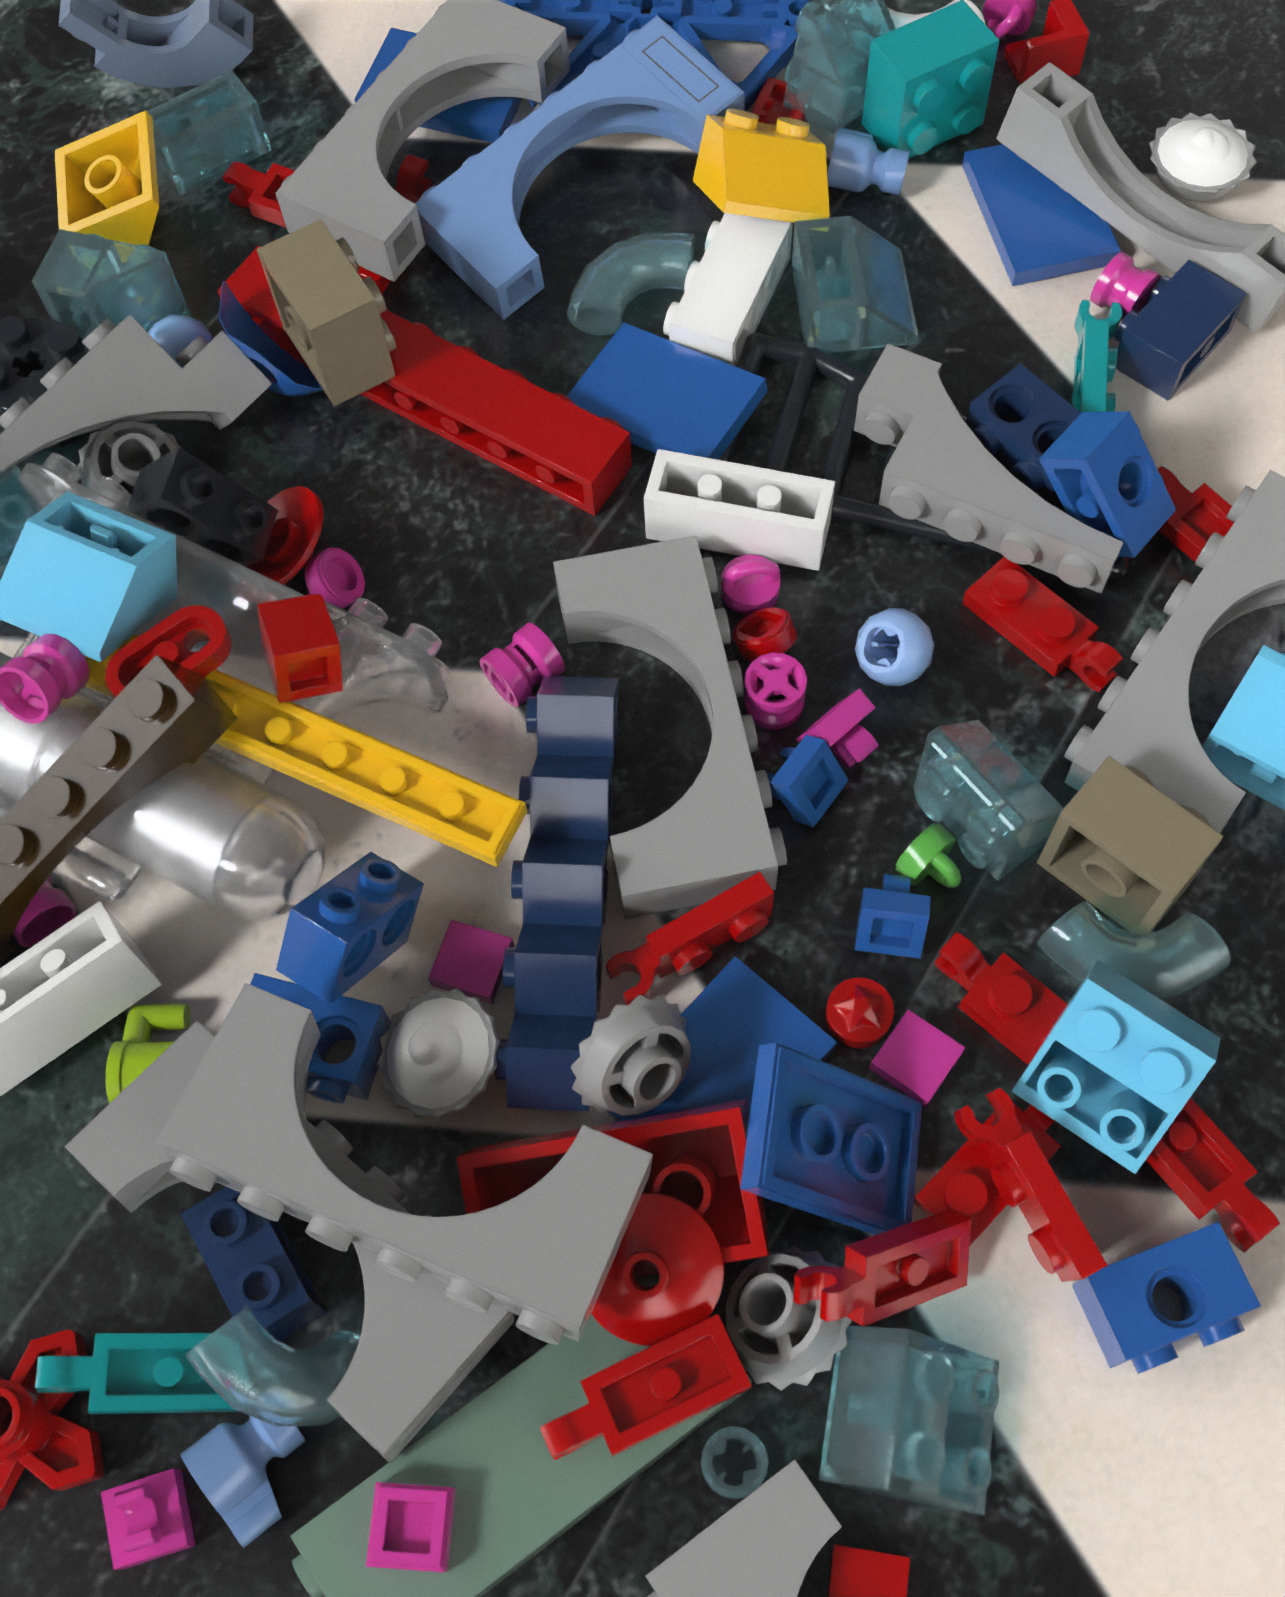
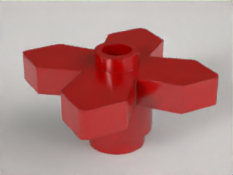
[0,1329,104,1510]

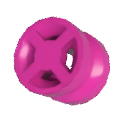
[1090,252,1162,321]
[744,653,807,730]

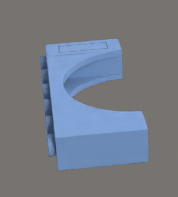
[415,16,744,320]

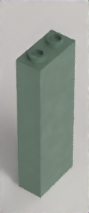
[290,1274,752,1597]

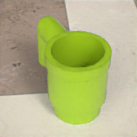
[106,1003,190,1104]

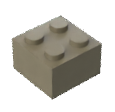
[257,219,396,406]
[1037,756,1224,942]

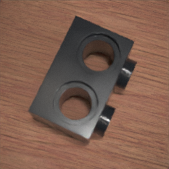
[125,447,279,577]

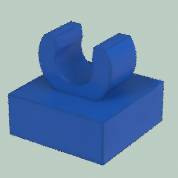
[766,735,849,828]
[855,874,931,959]

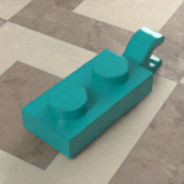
[1072,300,1122,413]
[35,1333,245,1414]

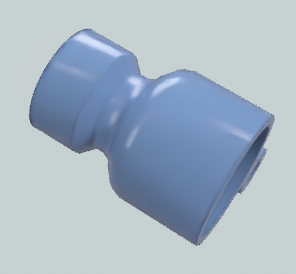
[827,128,910,196]
[180,1392,306,1548]

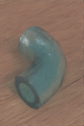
[567,232,695,335]
[1037,901,1231,998]
[185,1306,360,1427]

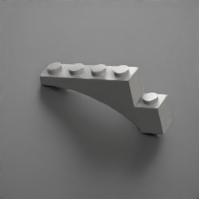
[0,314,272,474]
[854,343,1123,593]

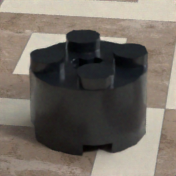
[0,316,93,451]

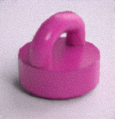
[983,0,1037,39]
[304,547,365,612]
[721,554,780,616]

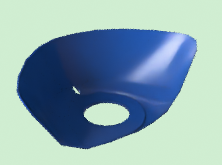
[219,281,323,396]

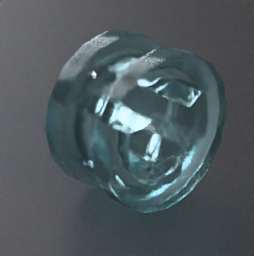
[701,1426,768,1500]

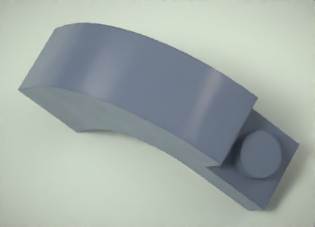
[58,0,254,88]

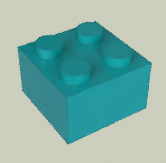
[862,0,999,158]

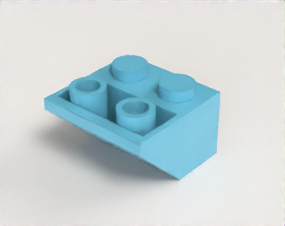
[0,491,178,662]
[1202,645,1285,810]
[1012,960,1221,1174]

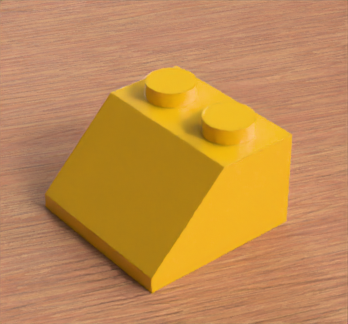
[693,109,830,227]
[55,110,159,274]

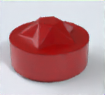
[733,607,797,662]
[825,978,894,1049]

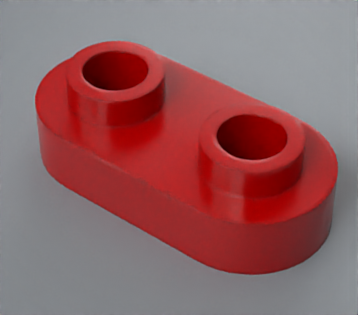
[105,605,232,698]

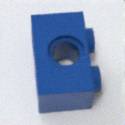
[1039,411,1176,558]
[1072,1222,1261,1374]

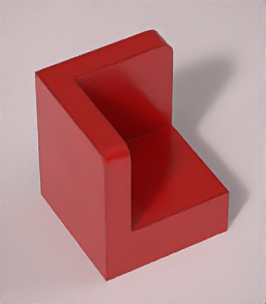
[1004,0,1090,85]
[257,594,343,703]

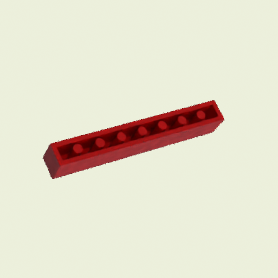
[217,246,632,516]

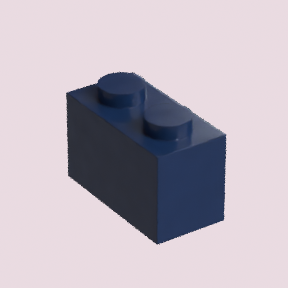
[1114,260,1247,401]

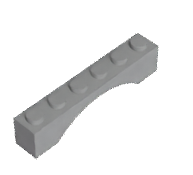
[996,62,1285,333]

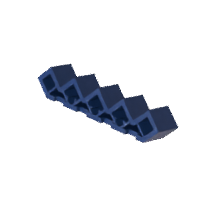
[494,676,618,1112]

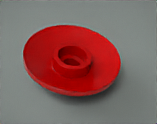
[236,486,324,594]
[591,1193,724,1346]

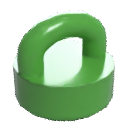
[895,823,961,888]

